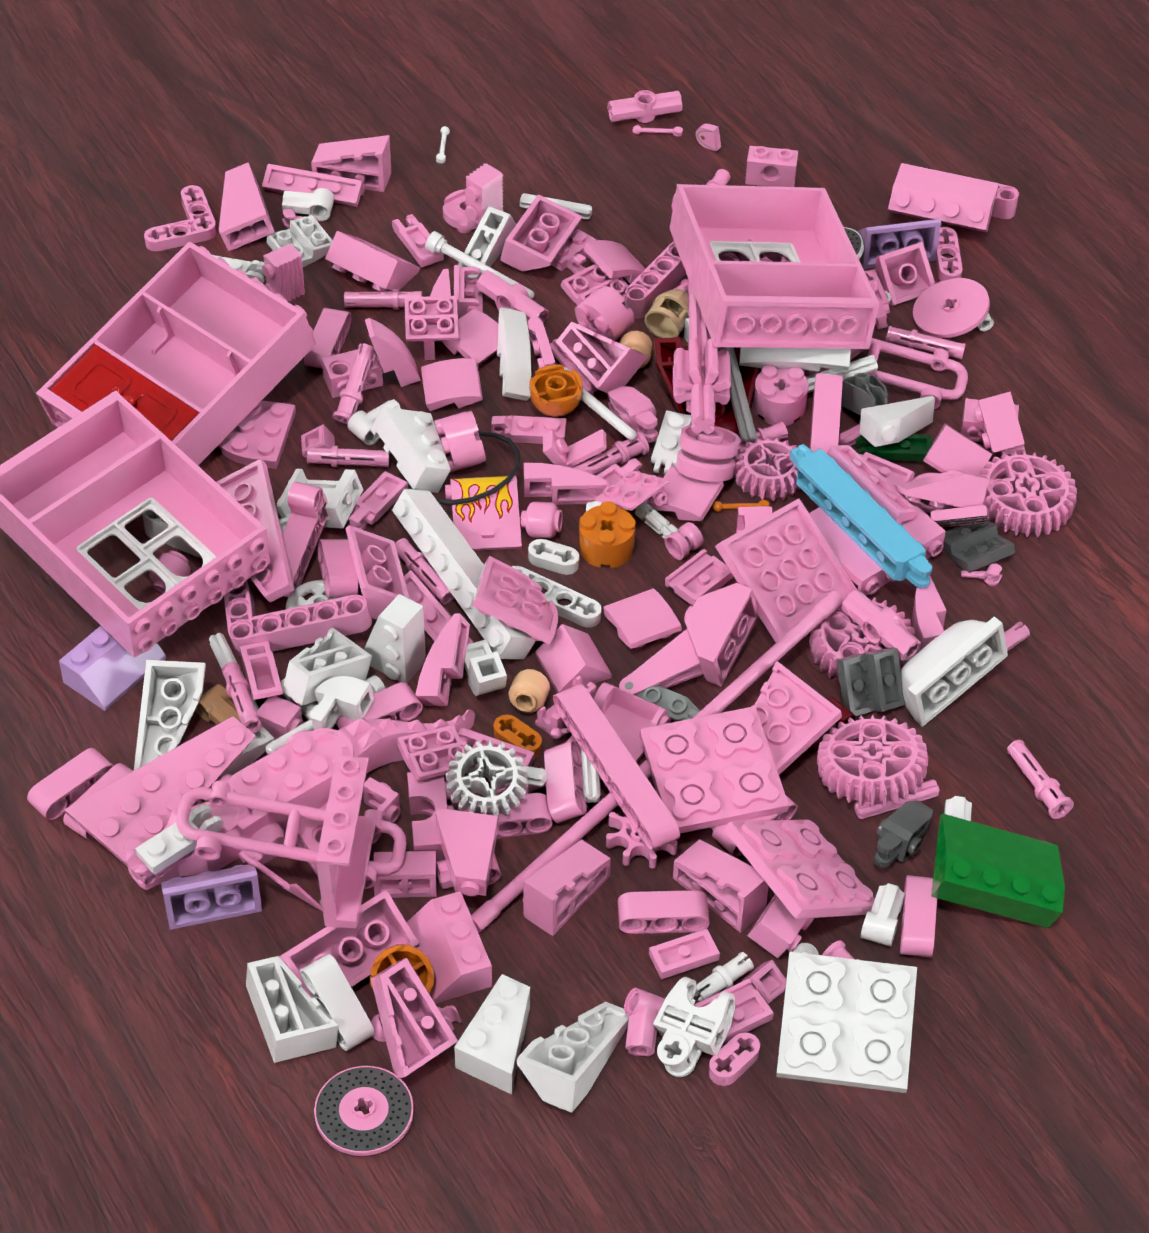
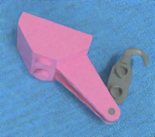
[619,583,759,721]

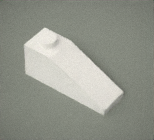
[458,206,516,278]
[859,396,935,447]

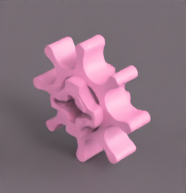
[606,812,677,868]

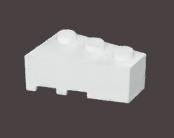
[370,407,450,493]
[454,974,530,1094]

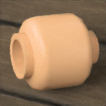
[620,331,653,369]
[509,669,550,713]

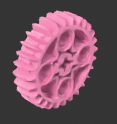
[979,450,1077,538]
[809,597,916,684]
[817,715,928,807]

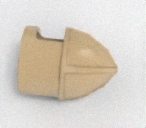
[644,289,689,338]

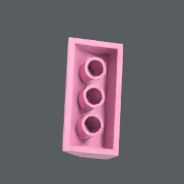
[888,163,999,233]
[279,890,419,998]

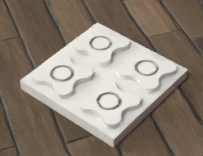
[776,952,917,1093]

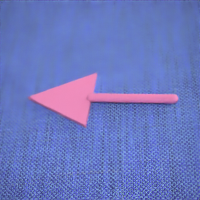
[240,851,323,912]

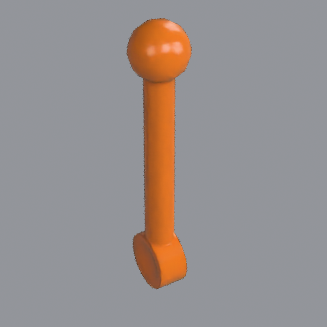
[712,500,769,512]

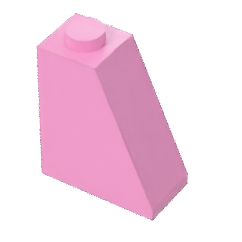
[436,808,498,896]

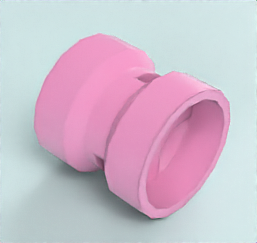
[665,522,704,560]

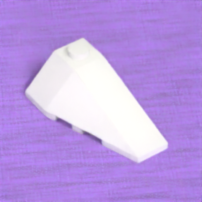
[134,660,206,770]
[517,1002,629,1113]

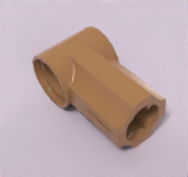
[195,684,241,725]

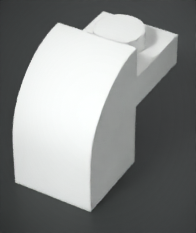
[464,639,507,696]
[311,676,374,730]

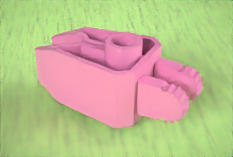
[608,386,658,443]

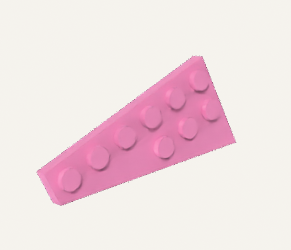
[216,459,295,602]
[710,661,842,830]
[64,716,256,867]

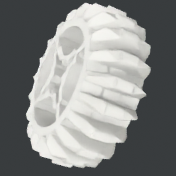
[446,739,528,816]

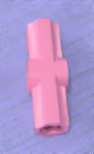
[608,90,682,123]
[476,270,549,323]
[841,590,921,662]

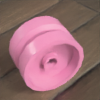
[675,425,740,482]

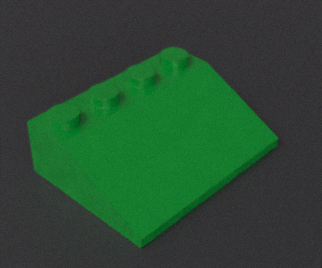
[931,813,1065,928]

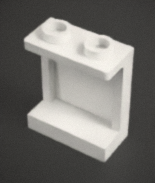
[276,469,363,528]

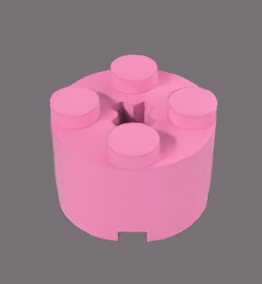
[575,286,635,341]
[753,365,809,426]
[434,411,486,473]

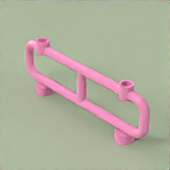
[802,338,968,409]
[176,781,406,889]

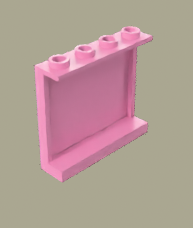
[809,473,946,596]
[316,755,375,929]

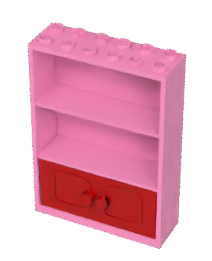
[36,241,316,465]

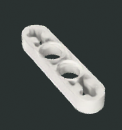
[512,566,601,628]

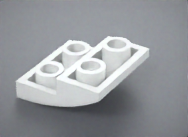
[266,215,333,267]

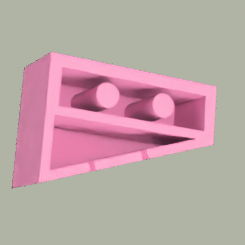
[311,135,392,192]
[556,322,648,393]
[673,839,769,933]

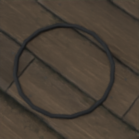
[408,431,520,505]

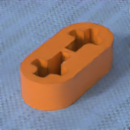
[493,715,542,758]

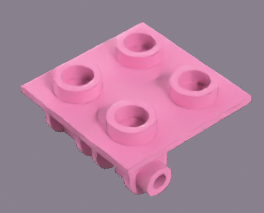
[595,471,670,510]

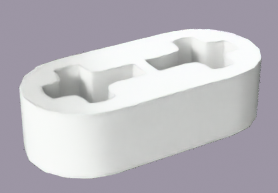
[528,539,579,575]

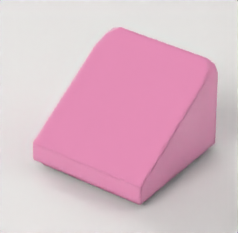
[301,425,335,457]
[742,960,786,1004]

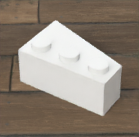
[364,594,426,683]
[282,627,372,706]
[246,956,339,1063]

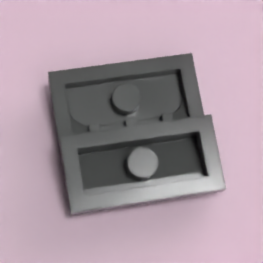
[943,522,1015,573]
[836,648,906,716]

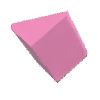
[875,242,935,306]
[923,424,992,475]
[536,624,612,693]

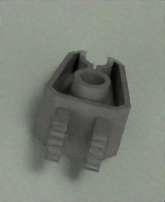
[842,373,888,415]
[873,801,933,868]

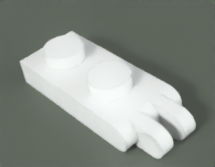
[651,410,691,475]

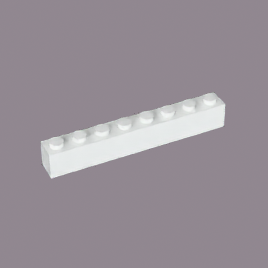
[392,489,536,659]

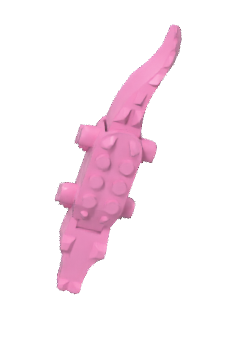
[126,709,475,890]

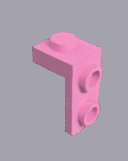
[363,777,401,844]

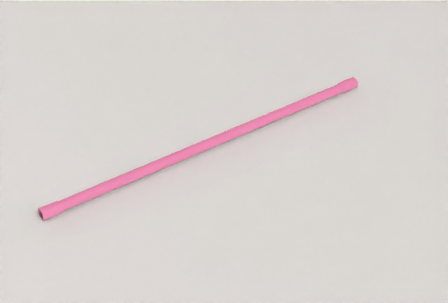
[471,591,844,932]

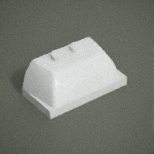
[901,617,1008,727]

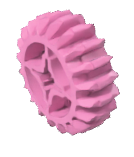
[734,436,800,502]

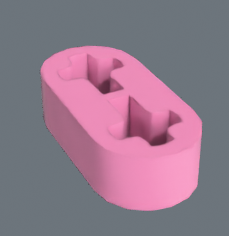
[708,1032,760,1086]

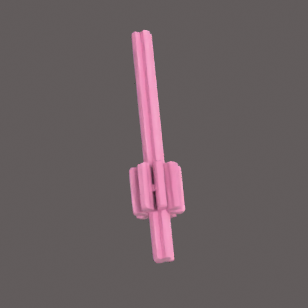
[673,279,731,435]

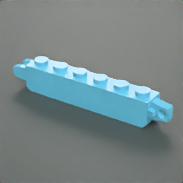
[790,444,932,589]

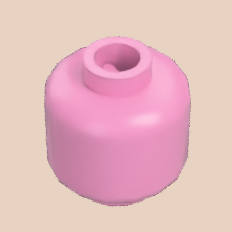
[521,502,563,538]
[149,550,191,594]

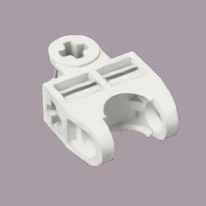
[653,977,735,1077]

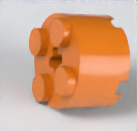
[579,501,635,568]

